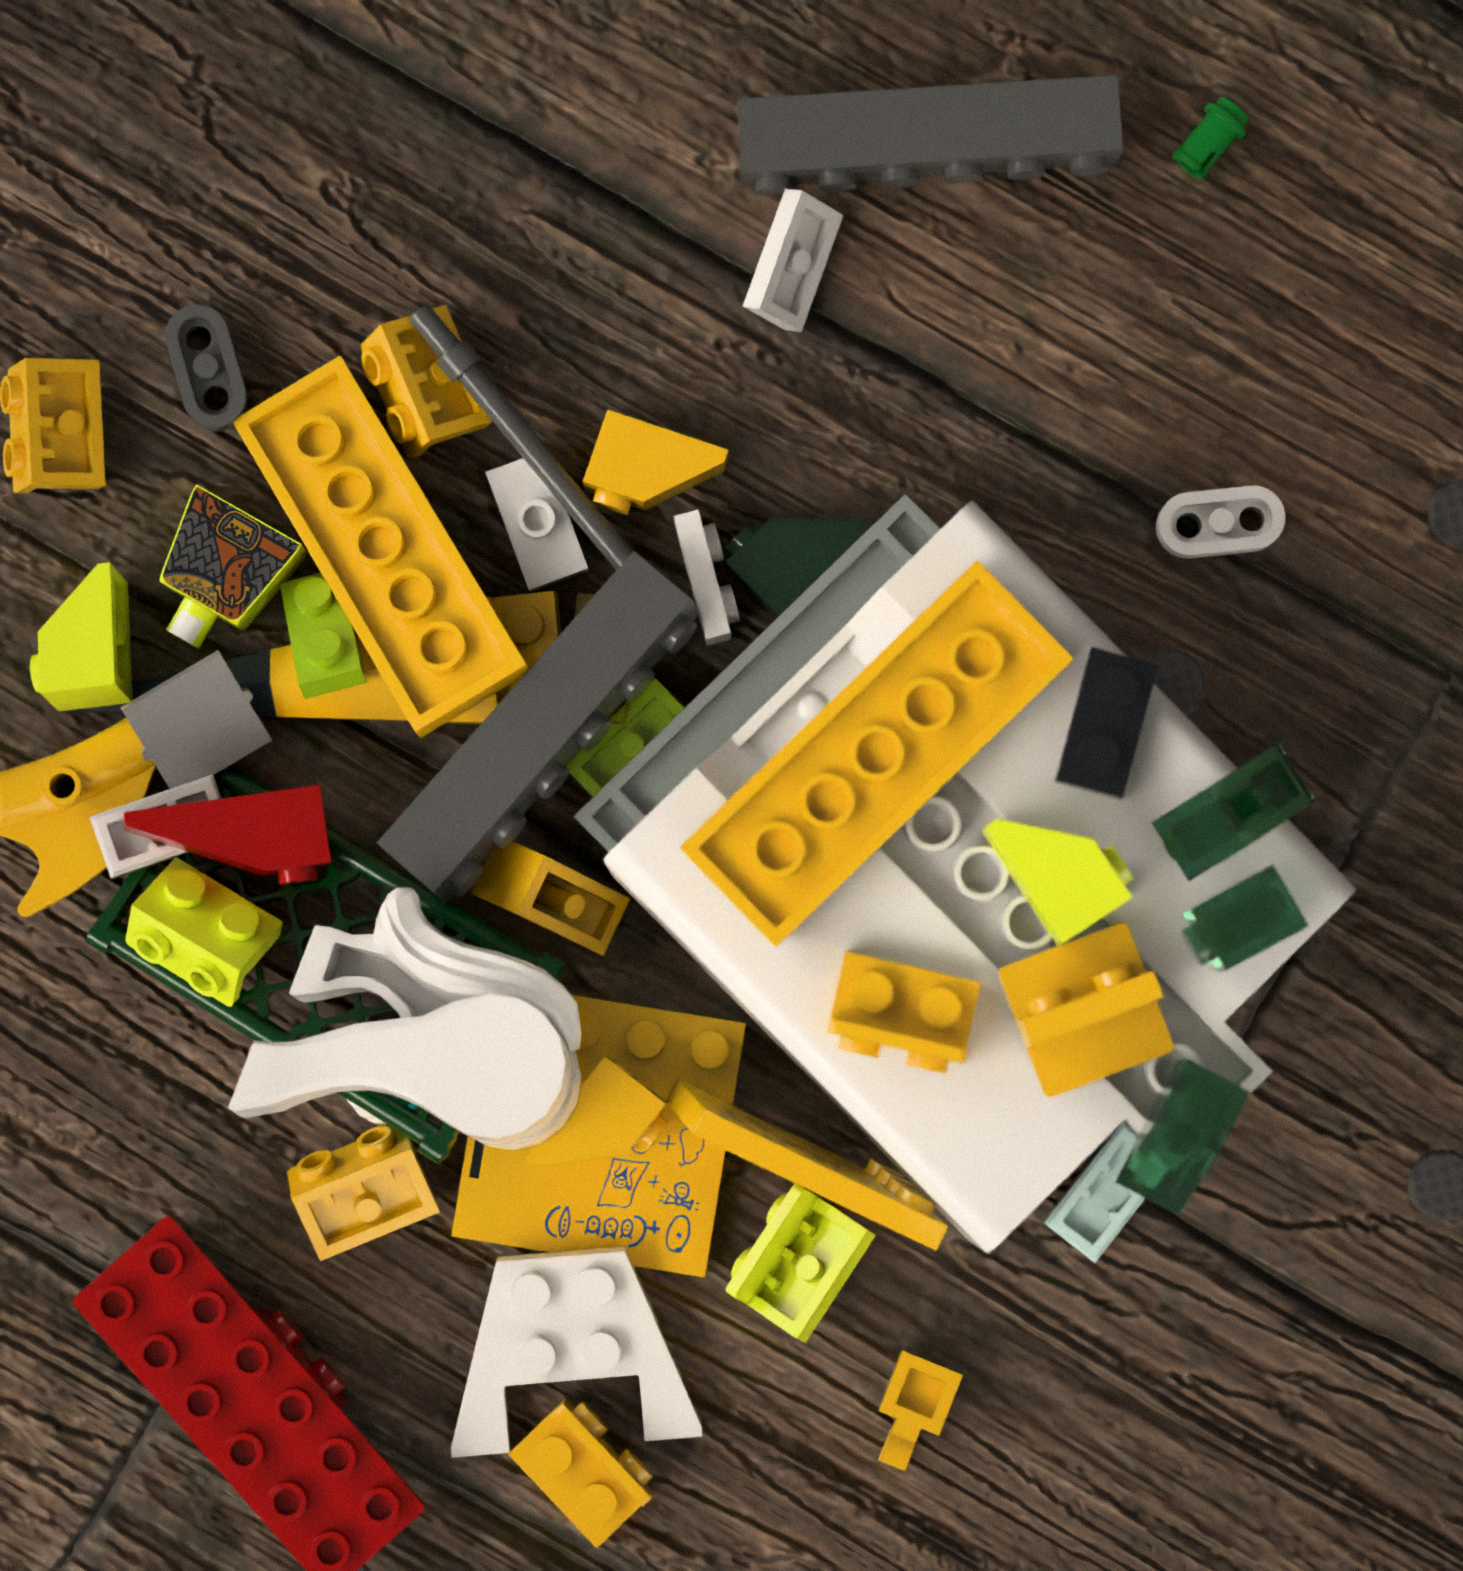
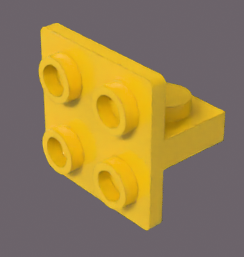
[998,922,1174,1097]

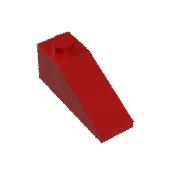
[122,785,331,885]

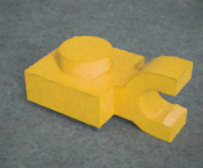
[878,1351,963,1471]

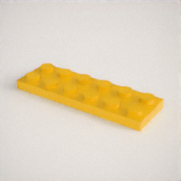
[233,355,529,738]
[679,560,1074,948]

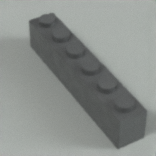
[737,75,1123,196]
[377,551,699,904]

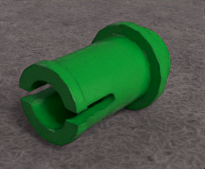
[1171,97,1250,181]

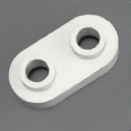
[1156,486,1285,558]

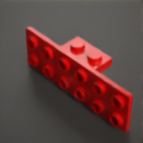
[73,1216,425,1571]

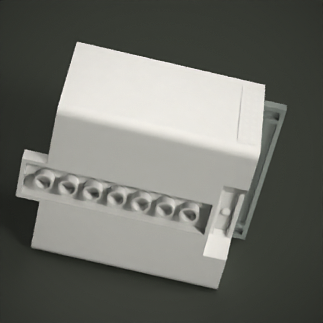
[574,494,1357,1253]

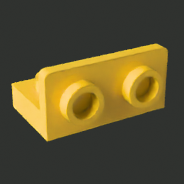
[361,305,493,459]
[0,358,106,494]
[826,951,981,1074]
[287,1126,440,1261]
[508,1399,653,1548]

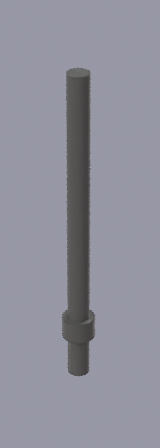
[408,303,633,570]

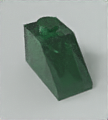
[726,517,870,620]
[1151,743,1315,881]
[1181,864,1309,972]
[1115,1059,1250,1215]

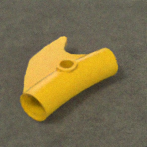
[0,718,157,918]

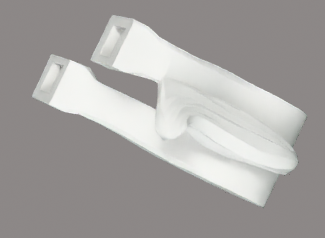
[228,887,581,1150]

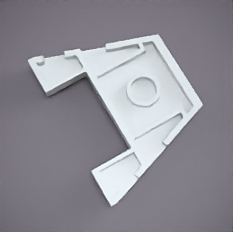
[451,1246,702,1458]

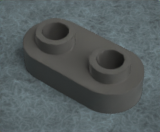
[165,304,249,431]

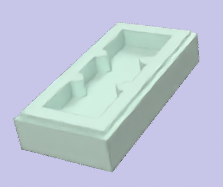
[1043,1122,1169,1263]

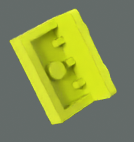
[125,857,283,1007]
[725,1183,876,1344]

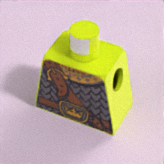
[159,484,308,649]

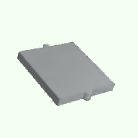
[120,650,272,789]

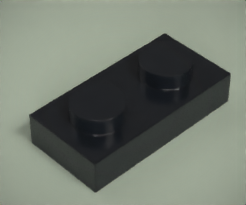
[1054,647,1158,800]

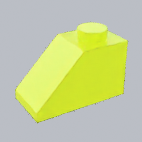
[30,562,133,712]
[981,819,1133,946]

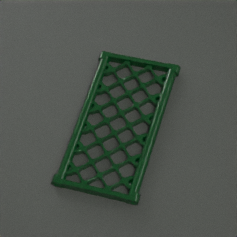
[86,763,566,1164]

